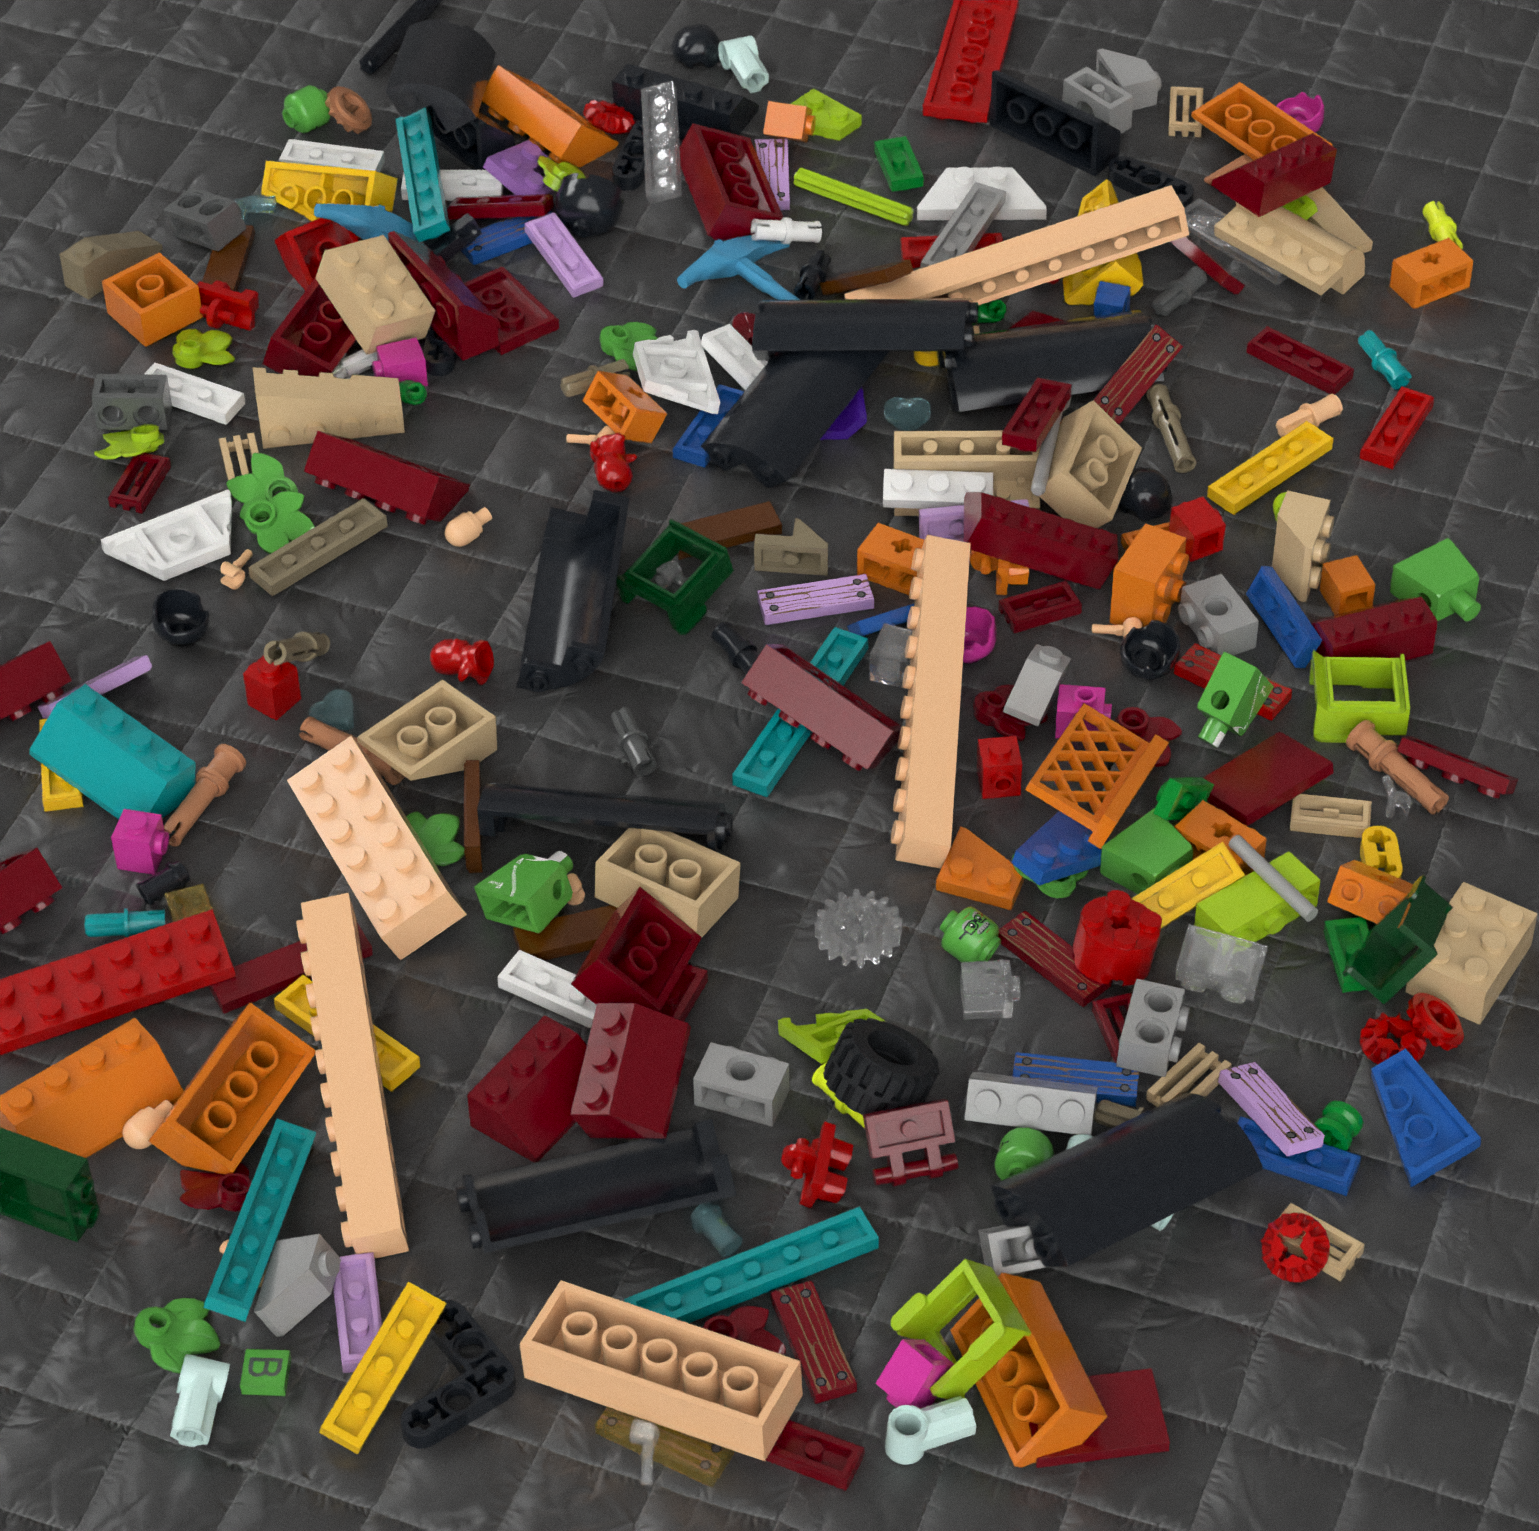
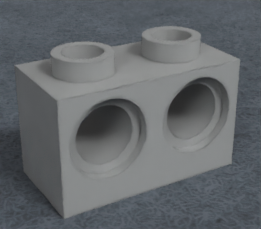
[1116,979,1190,1077]

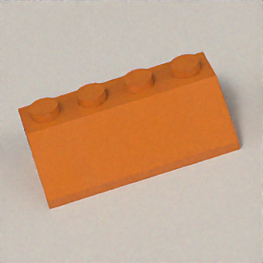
[482,65,619,167]
[1191,82,1333,160]
[149,1002,316,1174]
[0,1018,184,1158]
[950,1272,1108,1468]

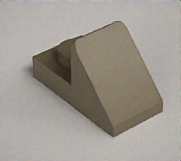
[754,518,828,576]

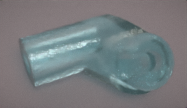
[233,195,276,221]

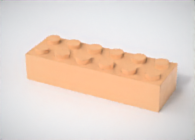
[287,736,467,961]
[520,1280,803,1461]

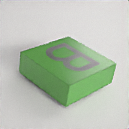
[240,1349,291,1396]

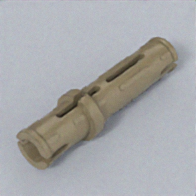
[1146,384,1197,473]
[263,631,330,665]

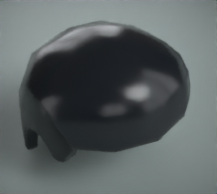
[671,24,720,69]
[1119,467,1173,521]
[152,589,209,645]
[1120,620,1180,680]

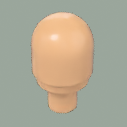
[445,507,492,547]
[123,1100,173,1149]

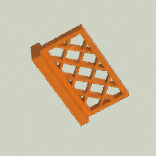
[1025,703,1169,849]

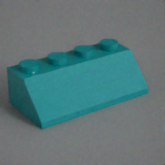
[29,684,196,819]

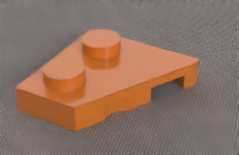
[936,826,1024,910]

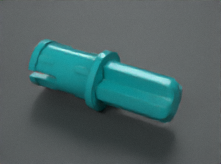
[1358,330,1412,390]
[85,908,165,938]

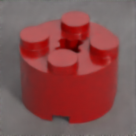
[1073,890,1162,986]

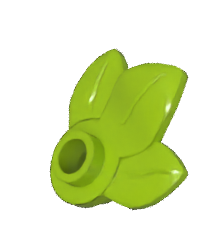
[537,156,586,192]
[172,329,235,369]
[94,424,165,460]

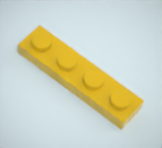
[1207,421,1333,515]
[274,975,421,1092]
[319,1282,446,1454]

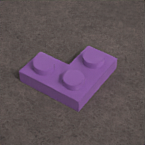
[483,140,554,195]

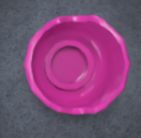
[1276,92,1325,133]
[963,606,997,664]

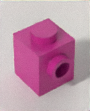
[372,337,428,387]
[1055,684,1112,738]
[111,809,169,875]
[875,1339,954,1409]

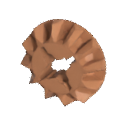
[325,86,372,134]

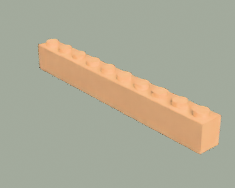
[844,185,1189,305]
[891,535,971,869]
[296,893,409,1259]

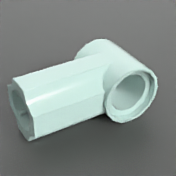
[718,36,769,93]
[170,1354,230,1447]
[885,1396,976,1465]

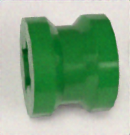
[1314,1100,1364,1151]

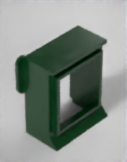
[616,519,734,635]
[1342,875,1453,1004]

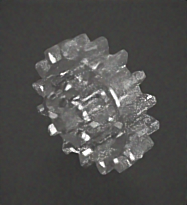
[815,889,902,968]

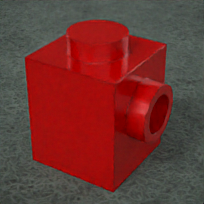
[1168,496,1226,562]
[243,655,301,721]
[977,736,1022,799]

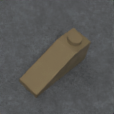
[60,231,163,300]

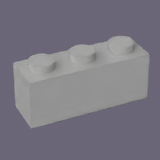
[965,1072,1098,1135]

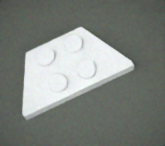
[917,166,1047,220]
[633,330,720,414]
[101,489,232,581]

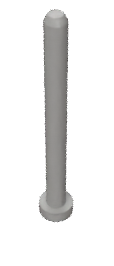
[1031,398,1071,496]

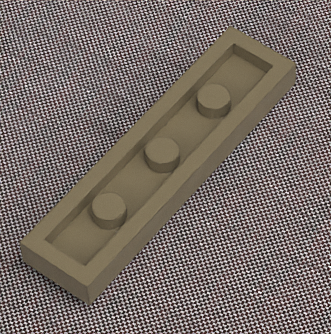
[248,498,388,596]

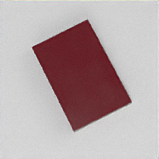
[464,266,559,355]
[1203,731,1334,826]
[1028,1368,1170,1468]

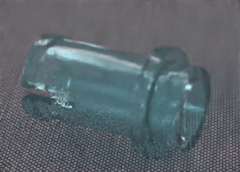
[690,1202,743,1257]

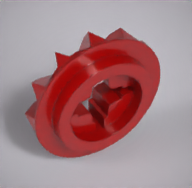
[583,100,635,134]
[1406,993,1464,1051]
[1360,1012,1427,1064]
[1260,1213,1330,1282]

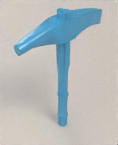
[314,204,418,242]
[677,235,800,300]

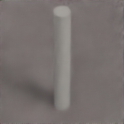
[1228,835,1318,922]

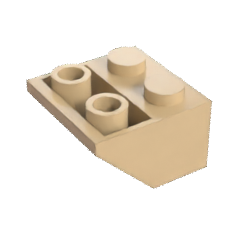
[1272,490,1335,602]

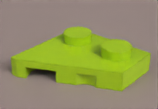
[791,88,862,140]
[778,1009,885,1064]

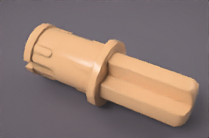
[1276,394,1343,437]

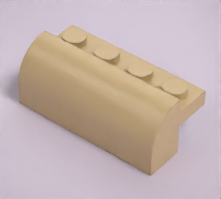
[1214,202,1365,295]
[893,431,1040,516]

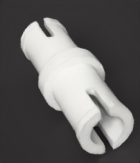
[751,217,822,245]

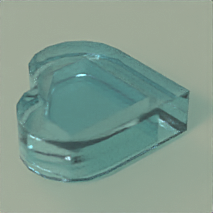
[884,397,931,431]
[309,689,354,730]

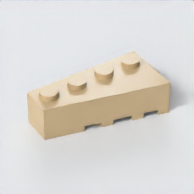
[253,367,405,449]

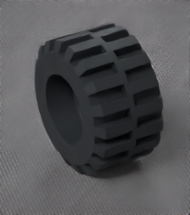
[823,1018,940,1115]

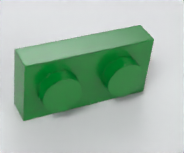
[874,136,924,192]
[1153,777,1215,820]
[1324,917,1369,993]

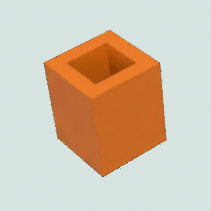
[763,101,816,143]
[1320,555,1375,615]

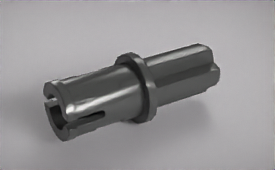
[1152,266,1207,316]
[611,707,657,776]

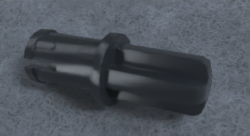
[794,250,831,300]

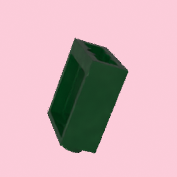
[0,1127,100,1243]

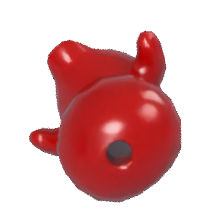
[590,433,637,493]
[430,638,494,685]

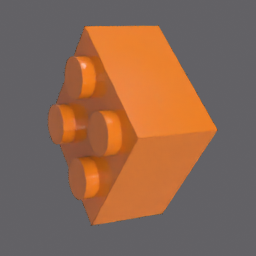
[102,252,203,347]
[1110,523,1189,627]

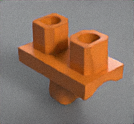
[970,550,1029,595]

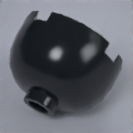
[556,173,624,237]

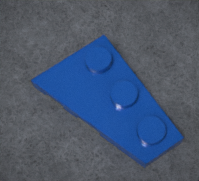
[1011,811,1111,885]
[1371,1049,1481,1187]

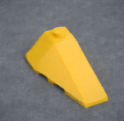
[261,161,398,238]
[1063,179,1144,305]

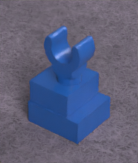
[1094,281,1130,316]

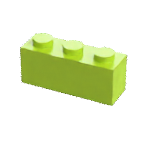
[1194,851,1320,960]

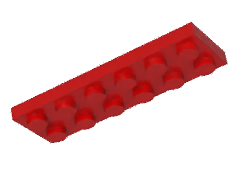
[923,0,1019,123]
[0,909,236,1055]

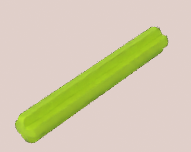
[794,168,914,226]

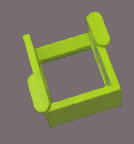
[1309,650,1410,743]
[891,1259,1032,1400]

